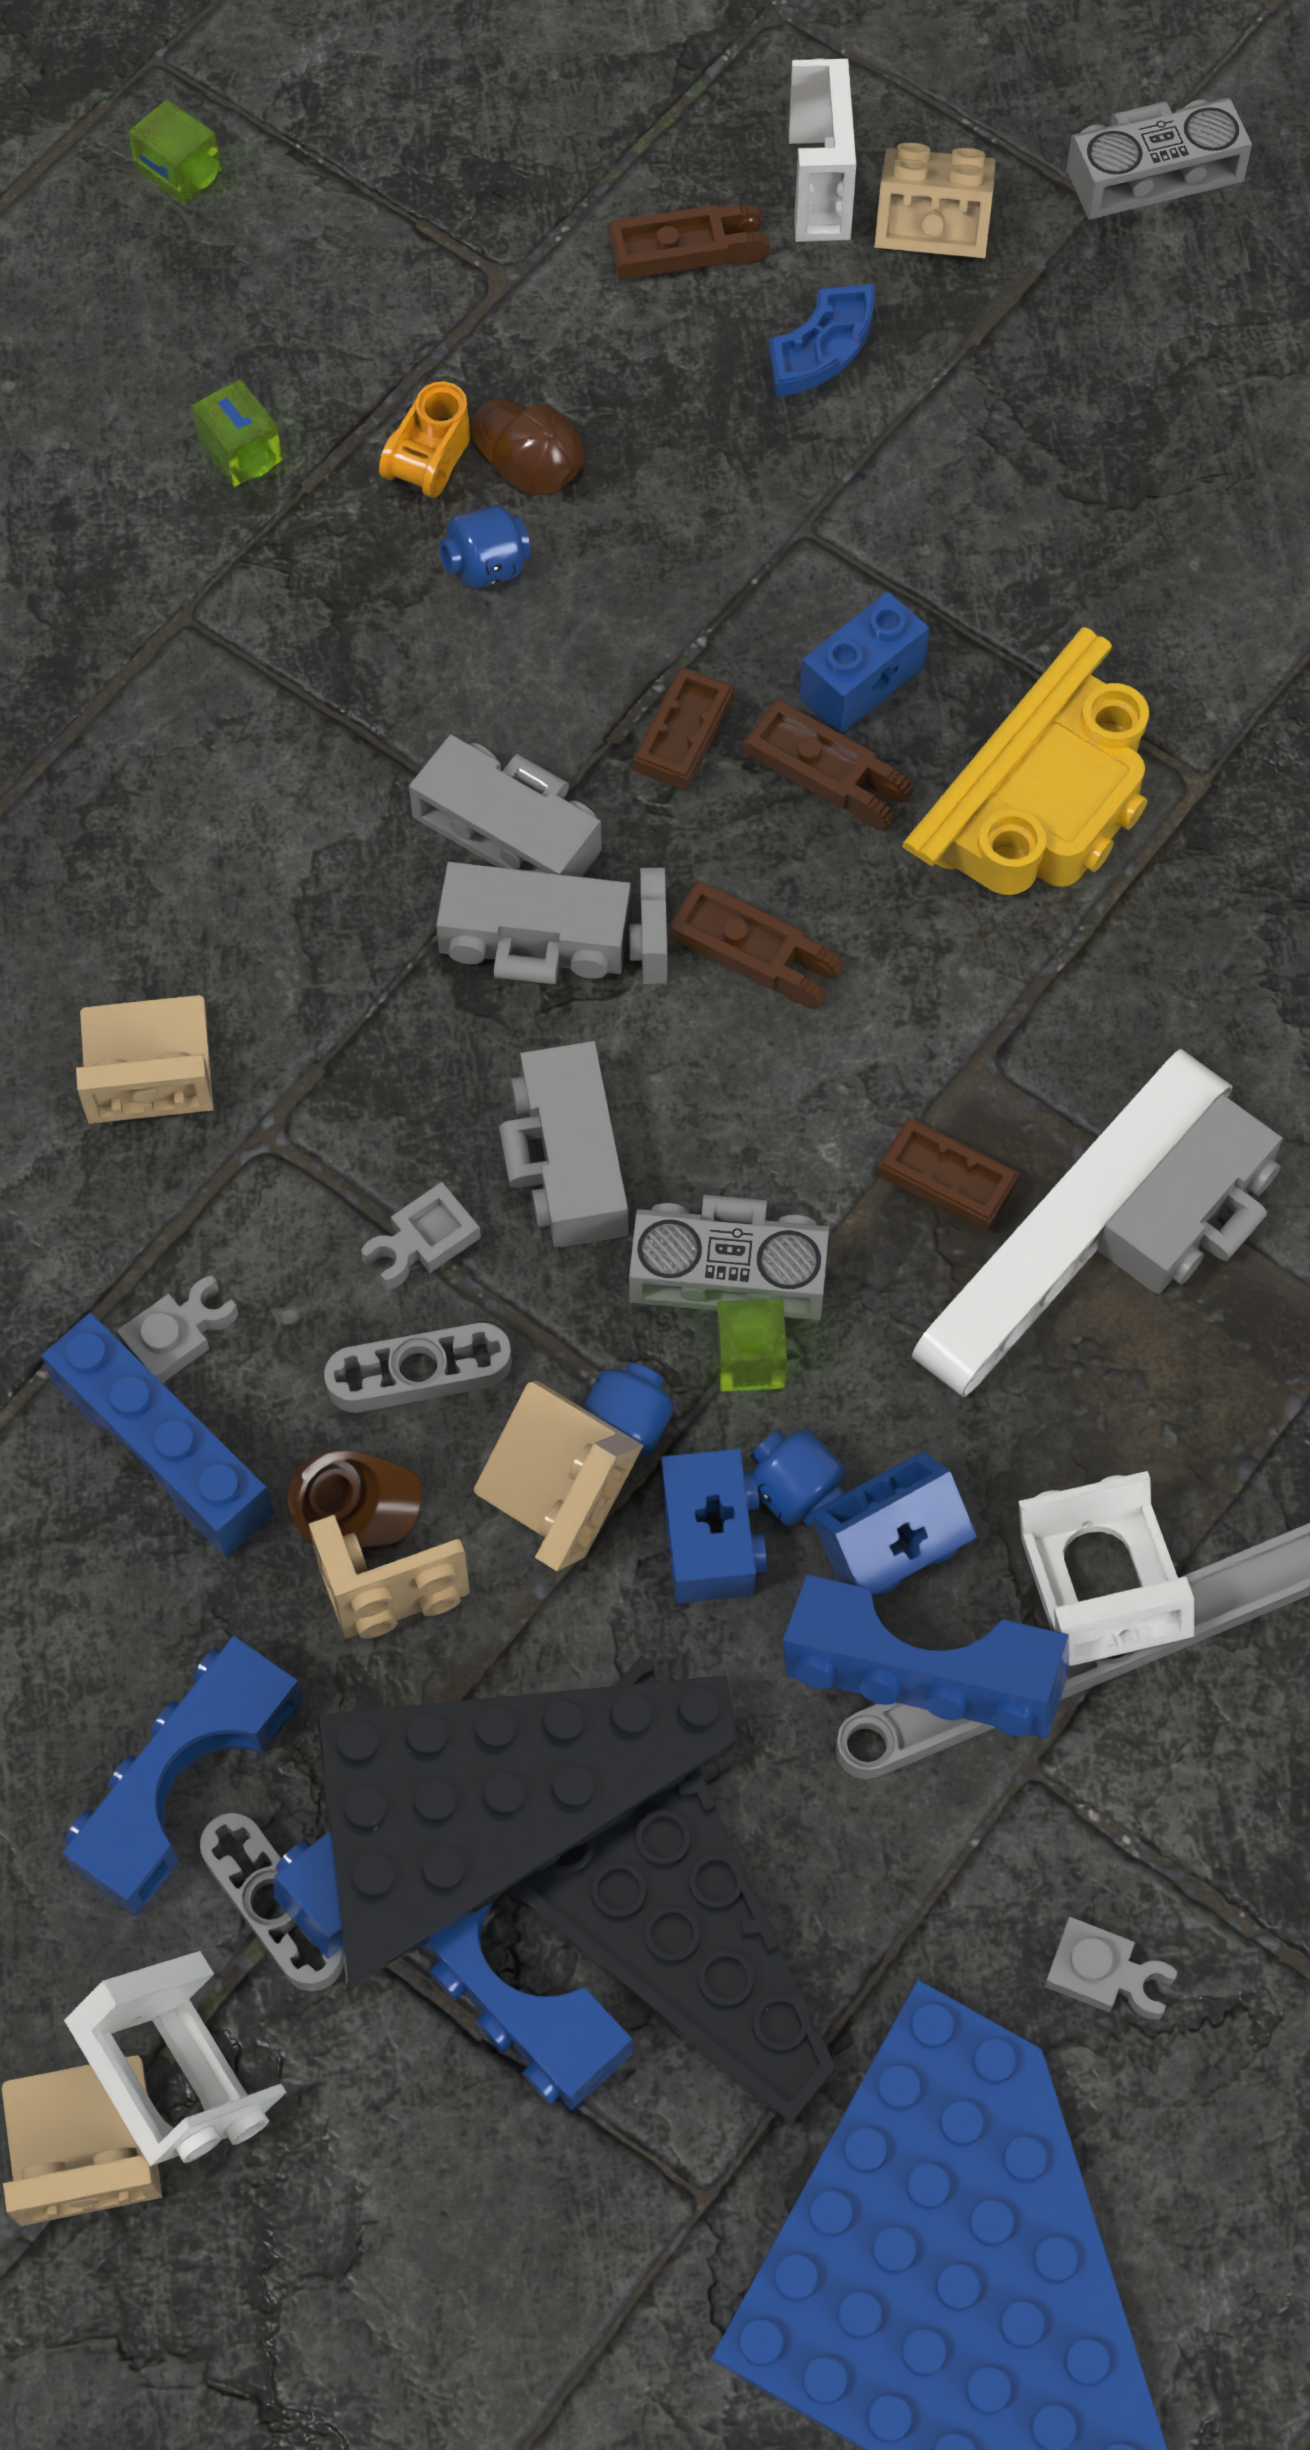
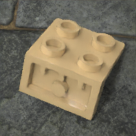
[874,143,996,258]
[76,995,214,1124]
[474,1381,644,1571]
[309,1515,470,1639]
[2,2055,163,2226]

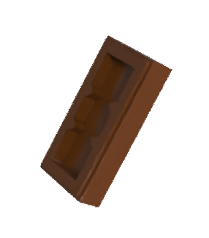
[632,666,735,791]
[877,1117,1020,1232]

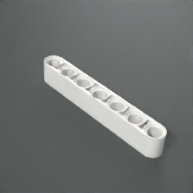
[912,1049,1232,1397]

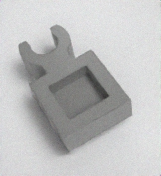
[629,868,667,984]
[361,1182,481,1290]
[117,1276,239,1383]
[1044,1917,1177,2019]

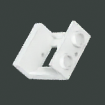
[788,59,856,242]
[1018,1471,1195,1666]
[64,1951,286,2166]

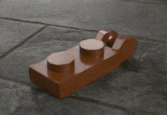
[608,204,771,280]
[743,699,914,830]
[667,880,845,1010]

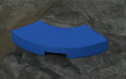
[769,284,875,397]

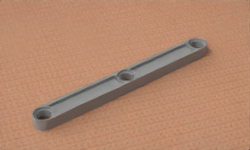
[835,1523,1310,1780]

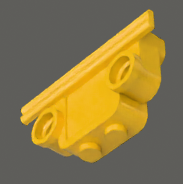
[902,627,1149,895]

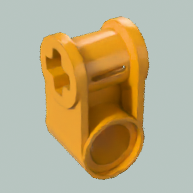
[379,381,471,499]

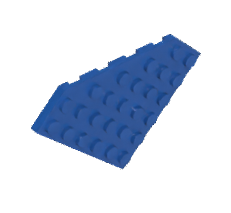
[711,1980,1167,2450]

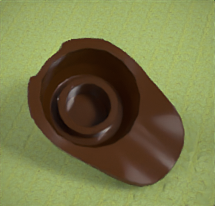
[471,398,586,495]
[287,1449,422,1548]

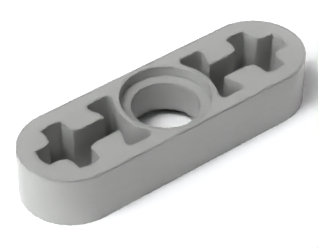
[324,1323,512,1413]
[200,1813,344,1991]

